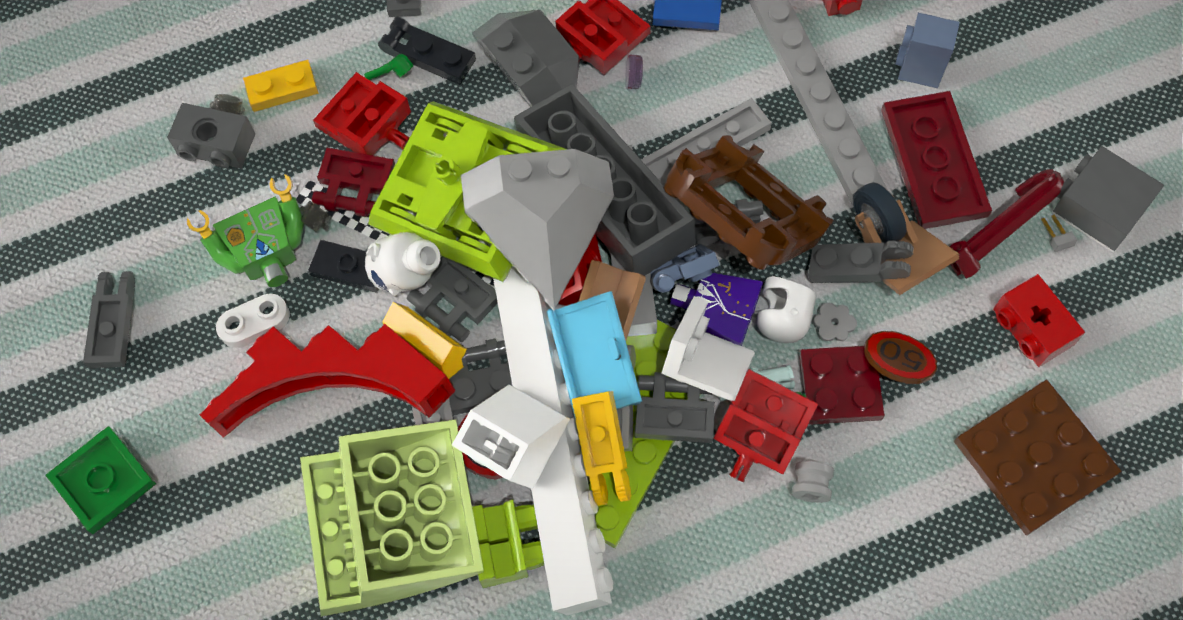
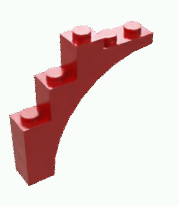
[199,324,456,438]

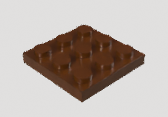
[954,379,1122,536]

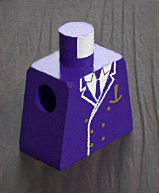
[670,273,763,346]

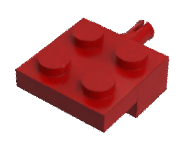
[555,0,651,75]
[313,72,411,155]
[713,369,818,482]

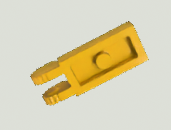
[572,391,631,506]

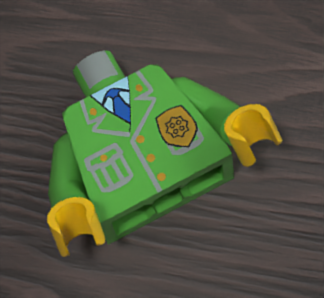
[187,174,304,287]

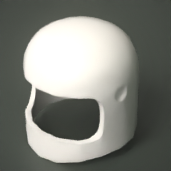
[756,276,817,343]

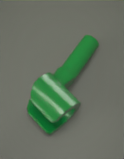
[364,54,413,80]

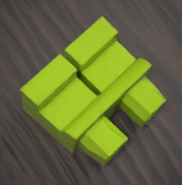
[472,500,545,589]

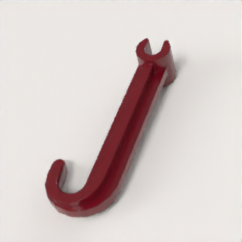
[949,169,1064,279]

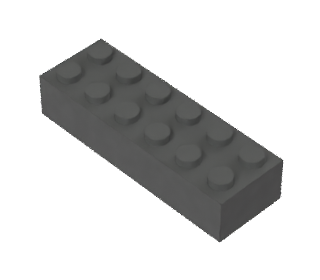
[514,84,696,276]

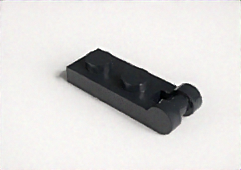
[378,17,476,85]

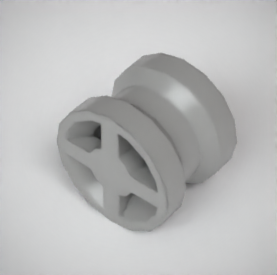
[792,461,834,503]

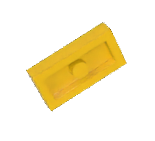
[243,60,319,112]

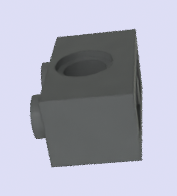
[167,103,255,169]

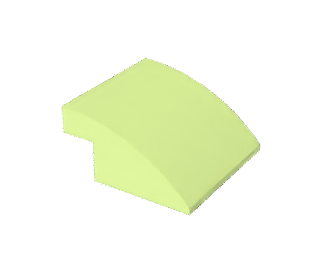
[300,420,484,617]

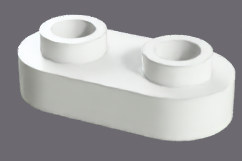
[216,294,290,348]

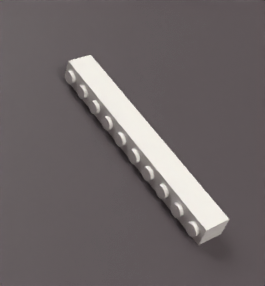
[493,266,613,615]

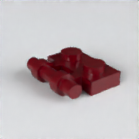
[312,147,395,217]

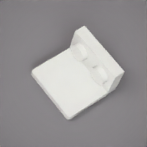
[661,296,754,401]

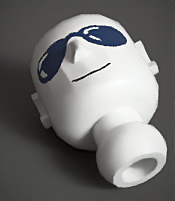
[365,232,440,296]

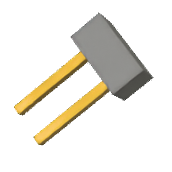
[1041,214,1077,252]

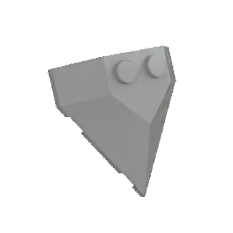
[461,149,614,311]

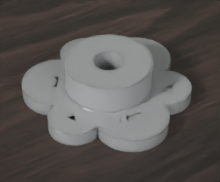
[814,303,857,341]

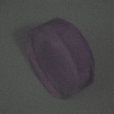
[625,55,643,89]

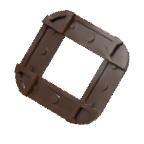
[663,135,834,270]

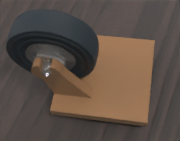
[853,182,959,295]

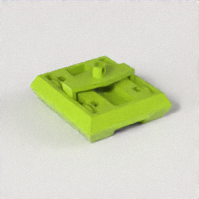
[368,101,566,282]

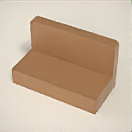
[579,260,646,340]

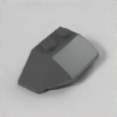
[472,10,580,107]

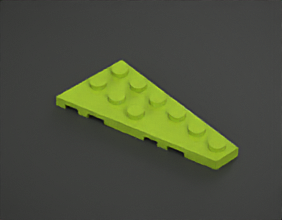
[589,320,701,549]

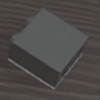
[1052,146,1164,253]

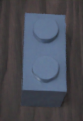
[895,12,960,89]

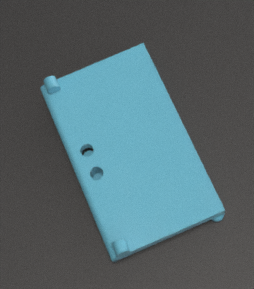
[547,291,642,421]

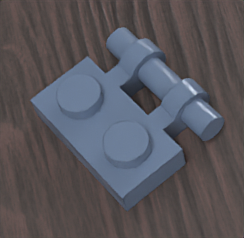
[650,244,720,293]

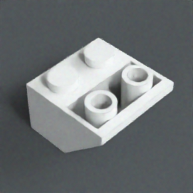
[452,385,570,489]

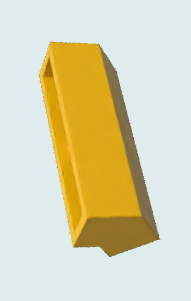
[382,302,467,379]

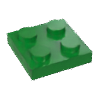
[45,426,156,534]

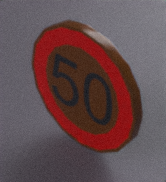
[864,331,937,384]

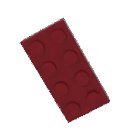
[881,91,992,229]

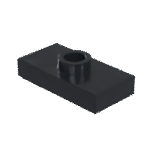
[308,240,379,293]

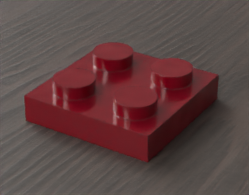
[799,346,885,425]

